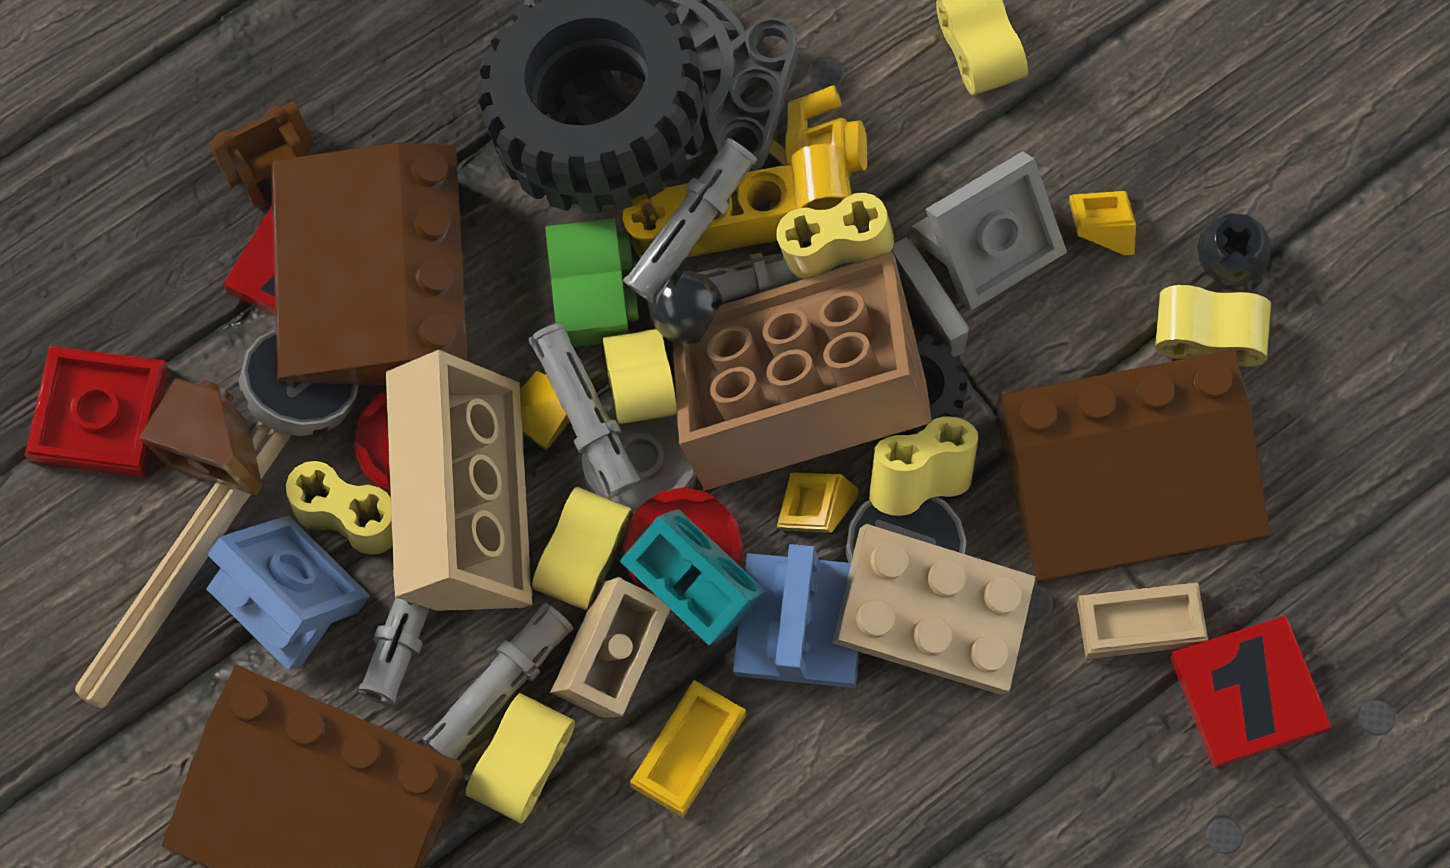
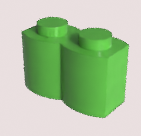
[545,218,639,347]

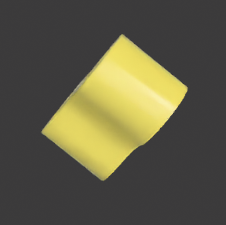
[936,0,1028,95]
[777,193,894,279]
[1155,285,1271,367]
[602,329,677,424]
[869,416,978,516]
[286,461,393,555]
[532,487,633,611]
[466,693,576,824]

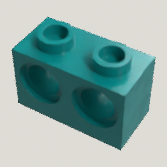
[620,509,767,645]

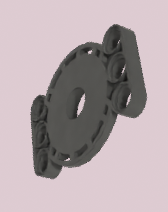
[523,0,798,172]

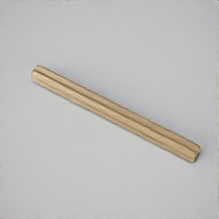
[75,421,291,709]

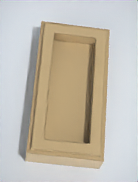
[1077,582,1208,659]

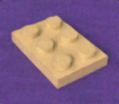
[832,524,1036,695]

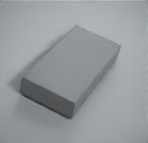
[891,237,969,357]

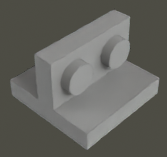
[912,151,1067,311]

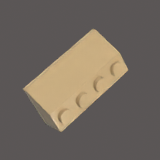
[386,350,532,611]

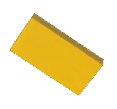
[630,680,746,818]

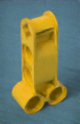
[622,144,852,258]

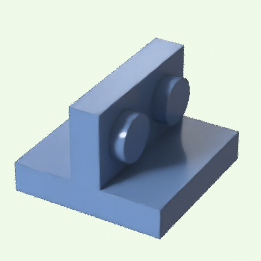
[207,515,370,671]
[733,544,860,688]

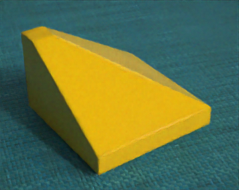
[1069,191,1136,256]
[520,371,570,451]
[777,473,859,533]

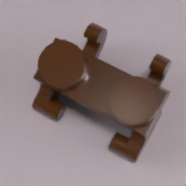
[208,101,314,207]

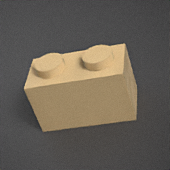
[550,577,671,719]

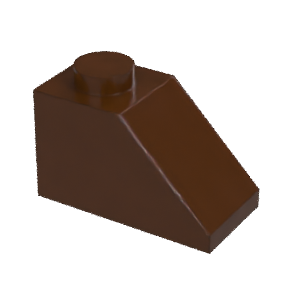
[139,378,263,496]

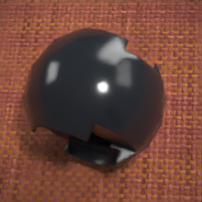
[1197,213,1272,286]
[650,271,723,345]

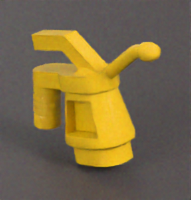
[768,85,867,210]

